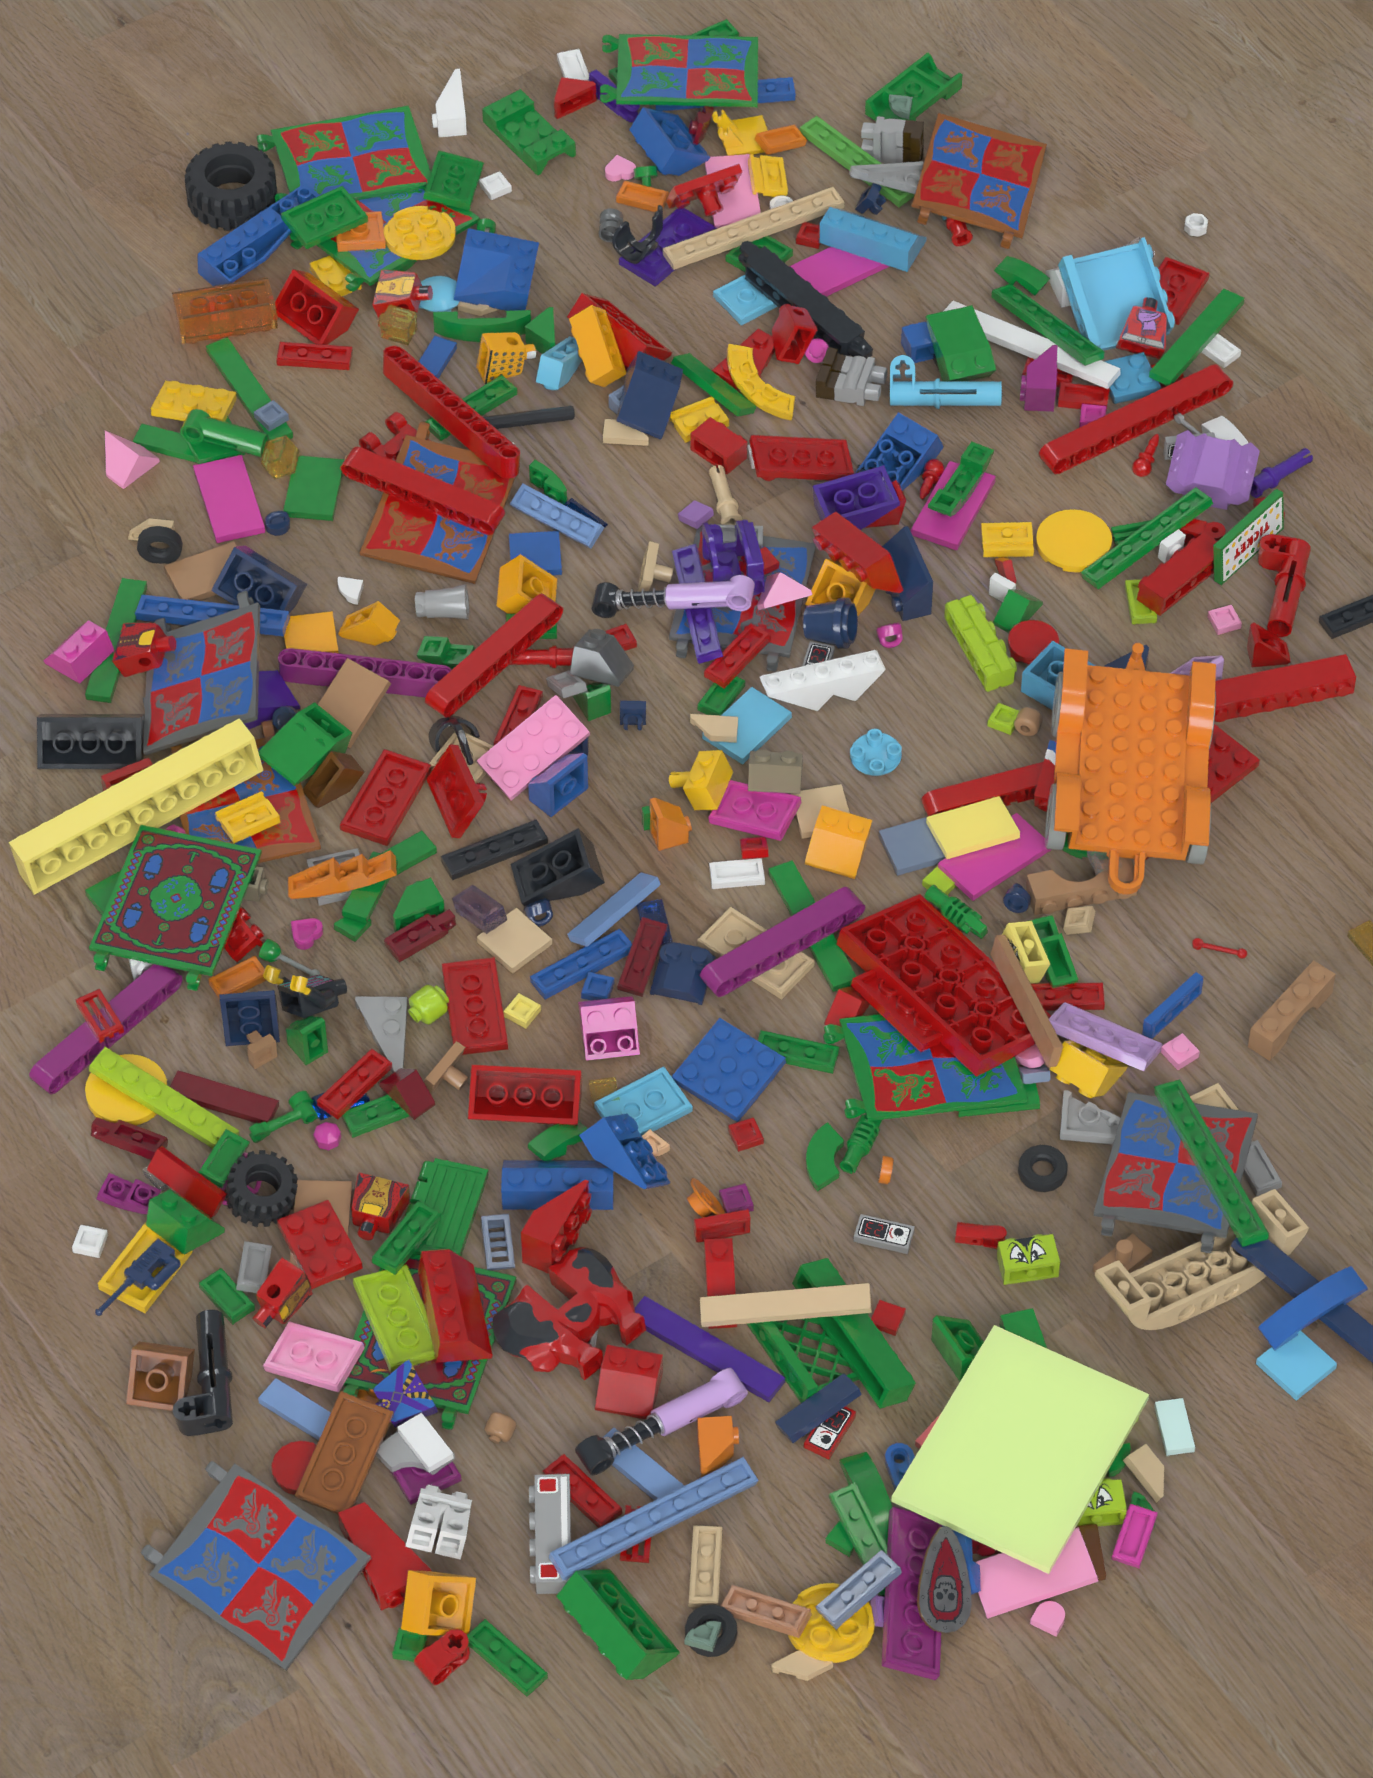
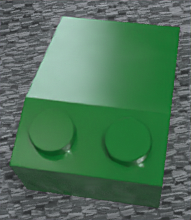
[925,305,996,381]

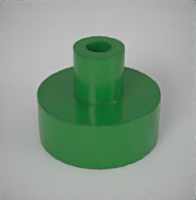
[633,166,658,187]

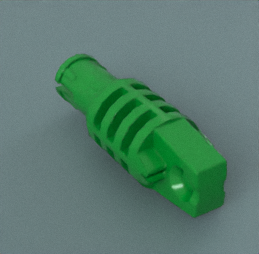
[924,885,988,939]
[840,1114,882,1174]

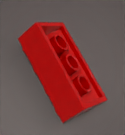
[567,293,673,371]
[811,511,904,593]
[468,1065,583,1125]
[418,1249,493,1363]

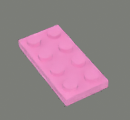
[477,695,590,801]

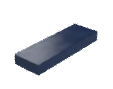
[775,1373,862,1443]

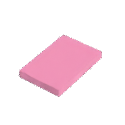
[263,1322,365,1392]

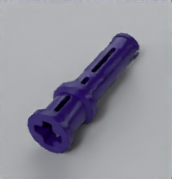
[1250,448,1313,498]

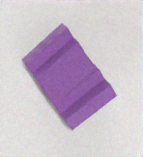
[1166,430,1260,510]

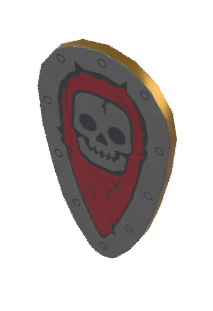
[917,1526,972,1633]

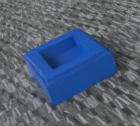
[581,972,615,1001]

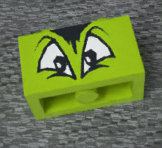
[997,1234,1060,1285]
[1077,1478,1127,1526]

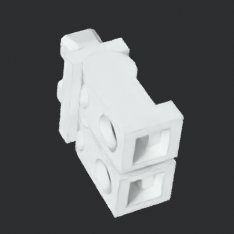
[406,1485,472,1559]

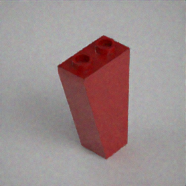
[338,1502,432,1611]

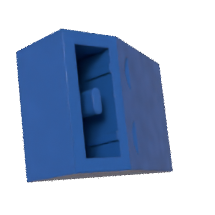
[856,412,944,491]
[579,1113,671,1189]

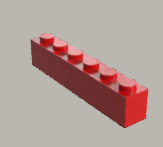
[1214,654,1356,722]

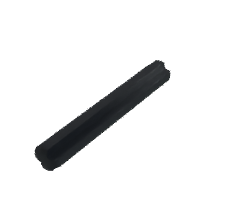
[483,406,575,429]

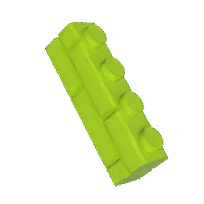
[944,595,1017,692]

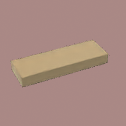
[689,1525,722,1608]

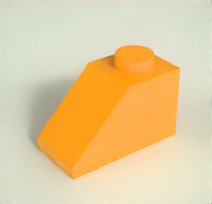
[338,601,400,646]

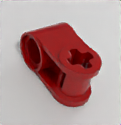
[414,1629,470,1685]

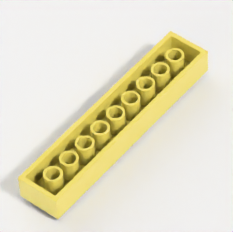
[9,718,263,895]

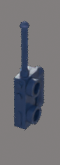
[95,1239,181,1316]

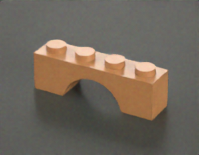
[1026,857,1137,915]
[1248,960,1336,1061]

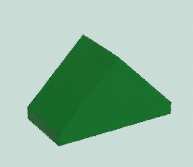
[525,307,555,354]
[993,589,1043,633]
[573,683,611,721]

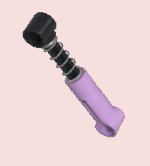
[592,575,755,618]
[575,1368,748,1476]

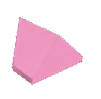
[105,431,160,489]
[757,572,812,610]

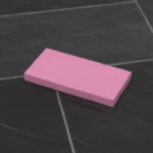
[705,154,761,229]
[976,1527,1098,1619]

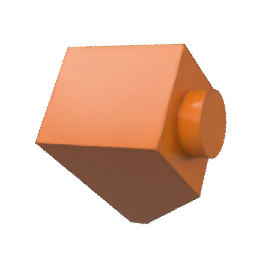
[650,798,692,851]
[697,1416,739,1477]

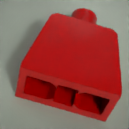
[772,304,817,364]

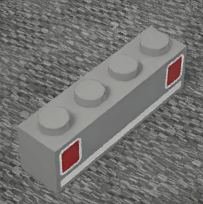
[529,1474,571,1594]

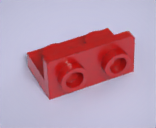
[224,906,265,962]

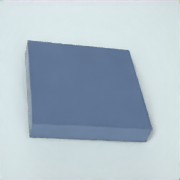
[878,817,946,876]

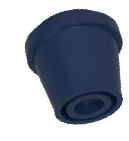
[803,598,858,649]

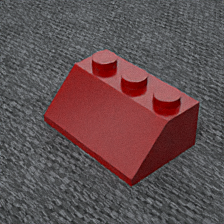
[270,269,359,345]

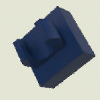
[855,183,886,215]
[620,701,646,730]

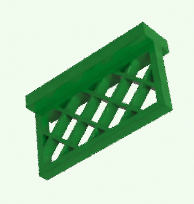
[746,1318,859,1403]

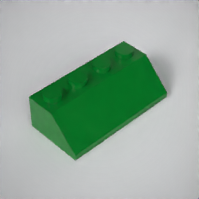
[557,1569,680,1680]

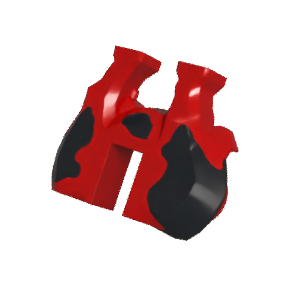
[493,1247,646,1380]

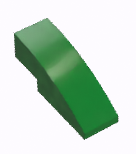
[1029,915,1078,988]

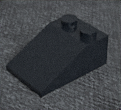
[511,828,605,906]

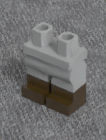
[861,116,924,164]
[816,347,887,406]

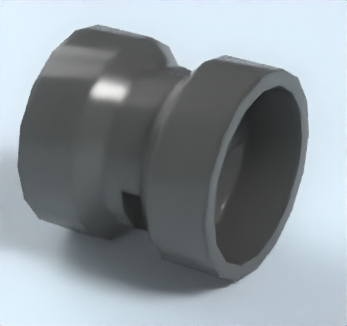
[599,209,623,243]

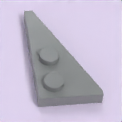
[849,161,924,194]
[355,996,408,1074]
[1060,1090,1121,1144]

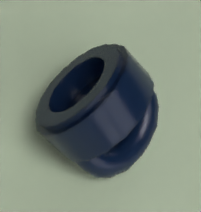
[265,511,290,536]
[272,705,298,730]
[1003,883,1031,913]
[524,899,553,927]

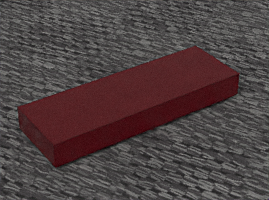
[617,917,668,997]

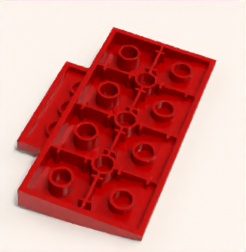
[837,894,1051,1077]

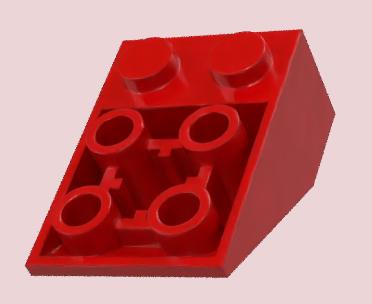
[521,1180,592,1274]

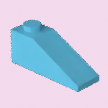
[536,336,583,390]

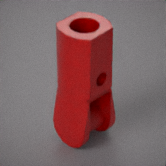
[955,1222,1007,1249]

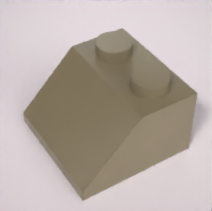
[748,749,803,794]

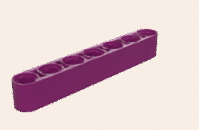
[278,648,451,698]
[700,887,865,997]
[29,964,183,1094]

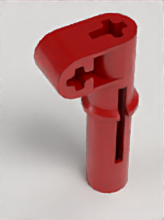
[1258,534,1311,637]

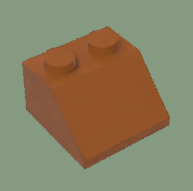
[126,1341,195,1411]

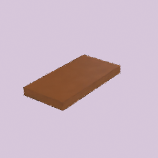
[295,1391,394,1514]

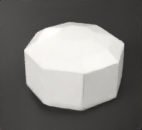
[1184,213,1208,237]

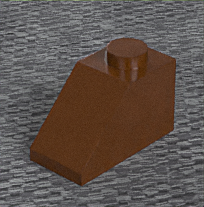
[303,751,365,808]

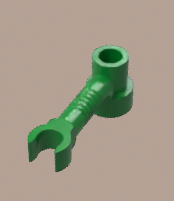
[249,1091,318,1143]

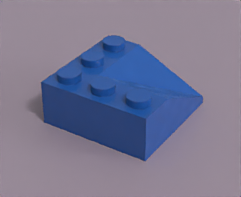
[454,228,539,311]

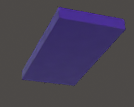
[619,208,717,287]

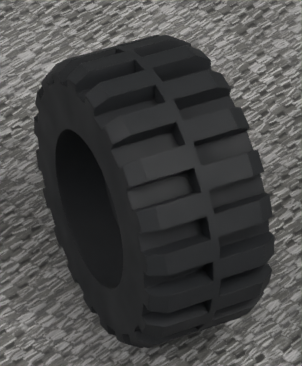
[185,141,277,231]

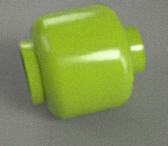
[408,985,449,1025]

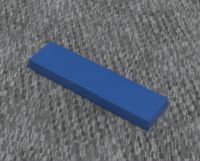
[530,929,632,1000]

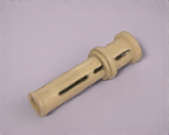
[709,465,743,525]

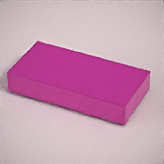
[1112,1504,1158,1569]

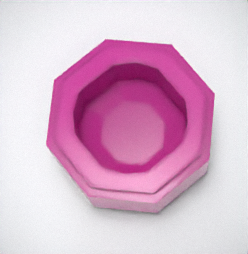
[313,1122,341,1150]

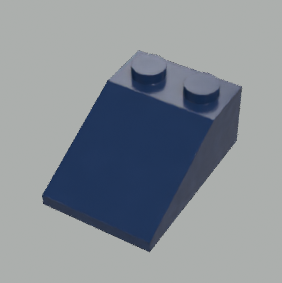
[616,351,683,440]
[220,990,280,1046]

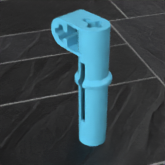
[890,355,1002,409]

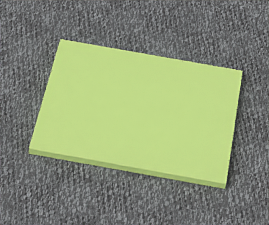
[891,1325,1149,1574]

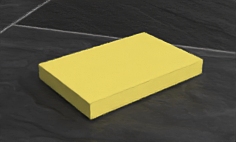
[926,796,1020,859]

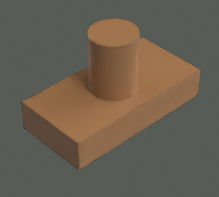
[424,1041,469,1094]
[1093,1233,1153,1273]

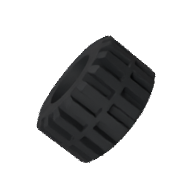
[226,1150,298,1227]

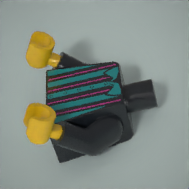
[263,965,347,1018]

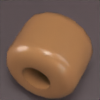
[1014,707,1043,736]
[484,1412,517,1444]

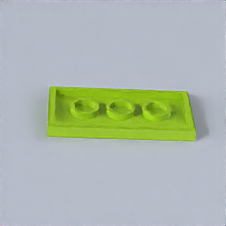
[353,1265,435,1373]

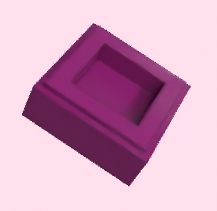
[719,1183,754,1213]

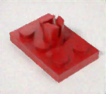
[666,164,743,217]
[426,744,487,838]

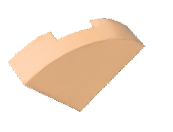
[642,1129,670,1157]

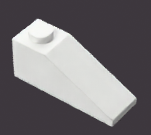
[432,69,467,137]

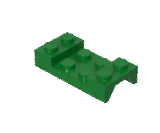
[865,52,963,121]
[482,89,576,176]

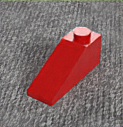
[704,1238,737,1329]

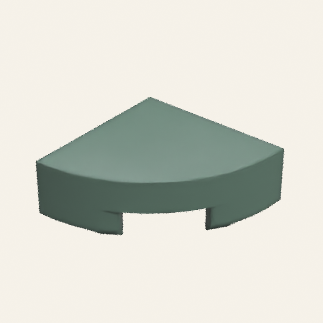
[889,94,913,119]
[684,1621,721,1652]

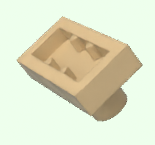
[637,541,673,592]

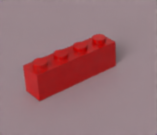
[1137,532,1217,616]

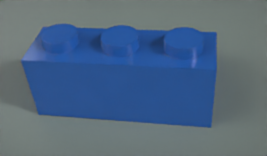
[629,107,710,176]

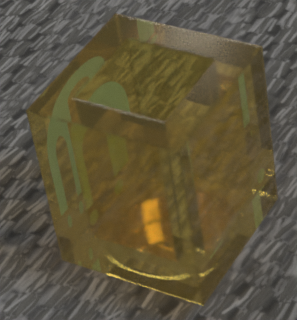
[378,305,417,345]
[261,435,300,479]

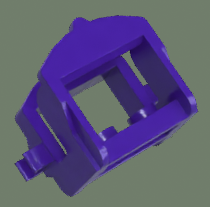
[702,520,765,595]

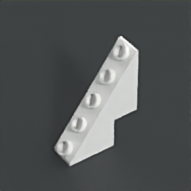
[760,650,886,711]

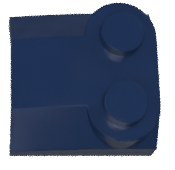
[650,942,715,1005]

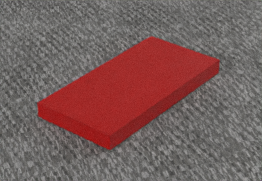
[749,435,854,480]
[340,749,432,846]
[442,957,508,1055]

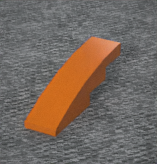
[288,850,397,899]

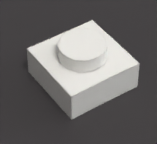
[1158,529,1186,563]

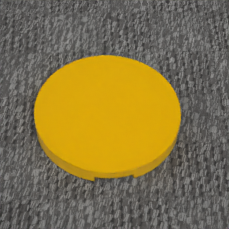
[384,206,456,260]
[1036,509,1112,572]
[85,1054,168,1126]
[788,1583,875,1663]

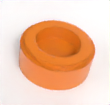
[878,1156,894,1184]

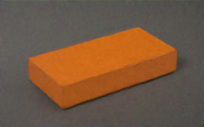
[755,124,807,155]
[616,181,669,212]
[208,956,267,999]

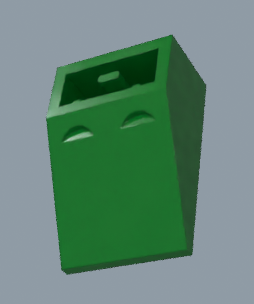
[258,702,352,786]

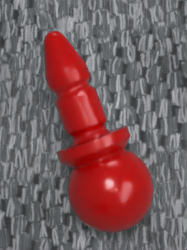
[1132,434,1159,477]
[920,459,944,499]

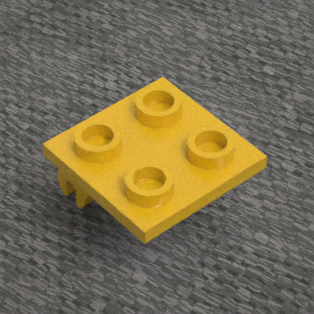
[712,110,768,156]

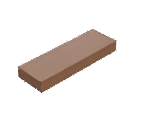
[721,1585,812,1638]

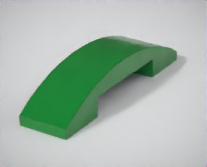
[433,310,531,342]
[928,441,994,517]
[839,1452,893,1545]

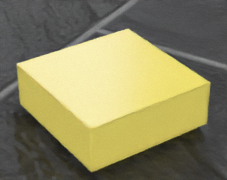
[503,993,541,1029]

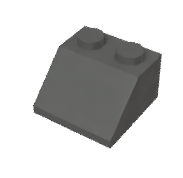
[570,629,634,687]

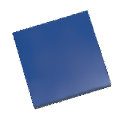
[509,531,562,575]

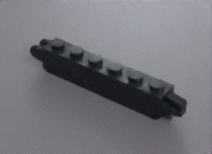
[739,241,873,359]

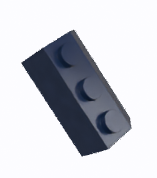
[882,526,933,621]
[211,545,307,613]

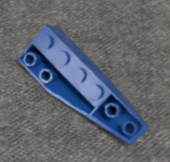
[198,183,320,287]

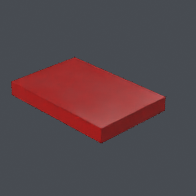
[1158,257,1210,325]

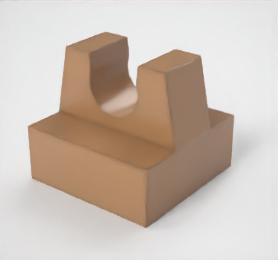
[247,1030,278,1069]

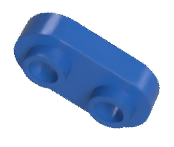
[885,1443,915,1490]

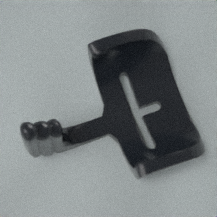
[612,205,663,264]
[429,716,480,765]

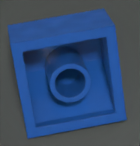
[528,753,588,817]

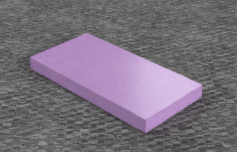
[1049,1003,1163,1071]

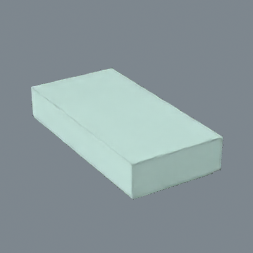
[1154,1398,1195,1456]

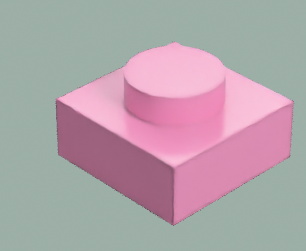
[1161,1033,1200,1070]

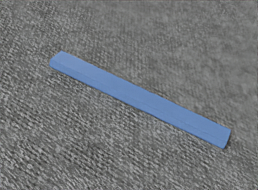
[548,1457,758,1581]

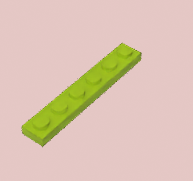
[89,1047,239,1149]

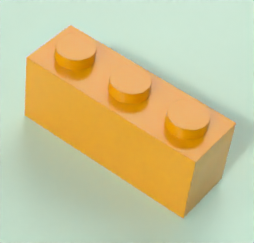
[569,305,626,387]

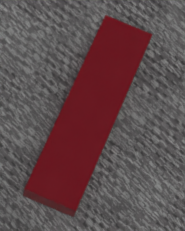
[170,1070,279,1123]

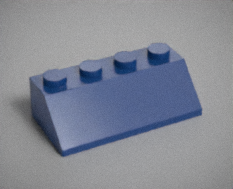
[501,1160,614,1210]

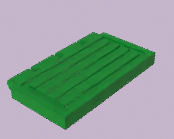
[405,1158,489,1256]

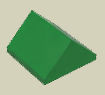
[931,1315,984,1382]

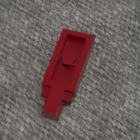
[384,909,456,963]
[91,1117,168,1160]

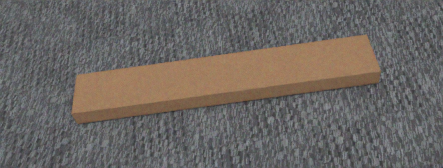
[990,935,1063,1067]

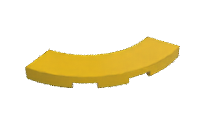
[727,344,795,421]

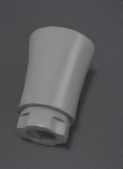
[415,584,469,620]

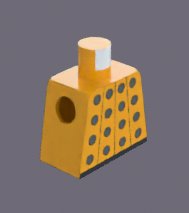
[476,332,536,384]

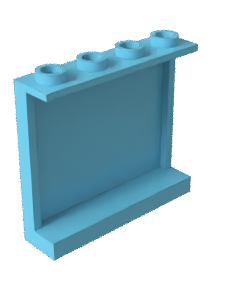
[1058,237,1175,351]

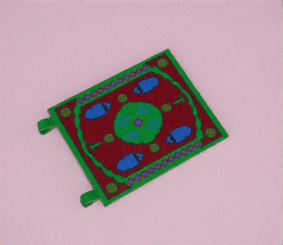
[89,825,262,991]
[343,1253,517,1430]

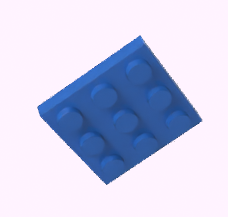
[672,1018,786,1122]

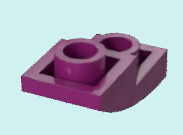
[96,1173,161,1214]

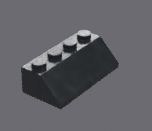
[37,714,144,769]

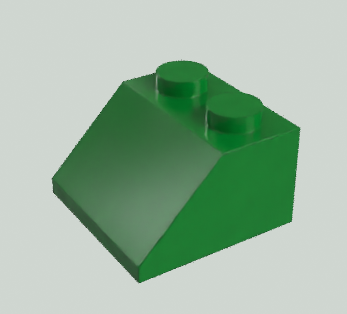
[146,1189,225,1255]

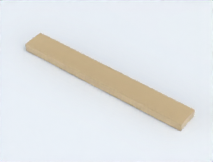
[663,187,844,270]

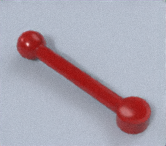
[1192,938,1247,959]

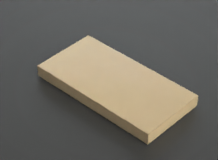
[697,907,815,1000]

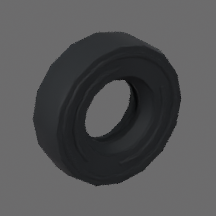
[137,526,183,564]
[1018,1145,1068,1192]
[685,1605,737,1657]

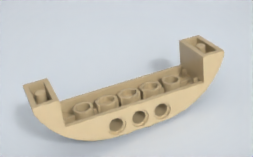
[1095,1189,1309,1330]

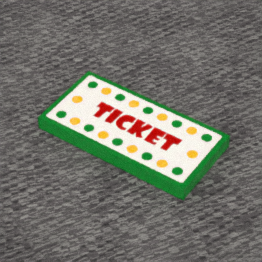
[1213,489,1284,585]

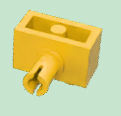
[669,750,733,810]

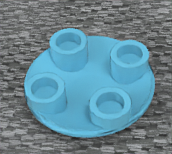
[419,276,460,312]
[850,729,902,776]

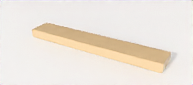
[700,1283,872,1327]

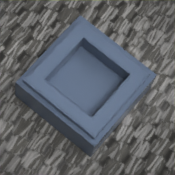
[254,400,289,432]
[1018,1064,1051,1084]

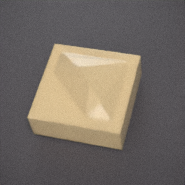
[1063,906,1096,935]

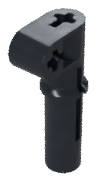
[173,1309,233,1436]

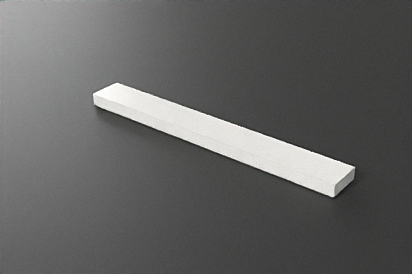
[944,301,1121,389]

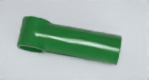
[180,409,268,457]

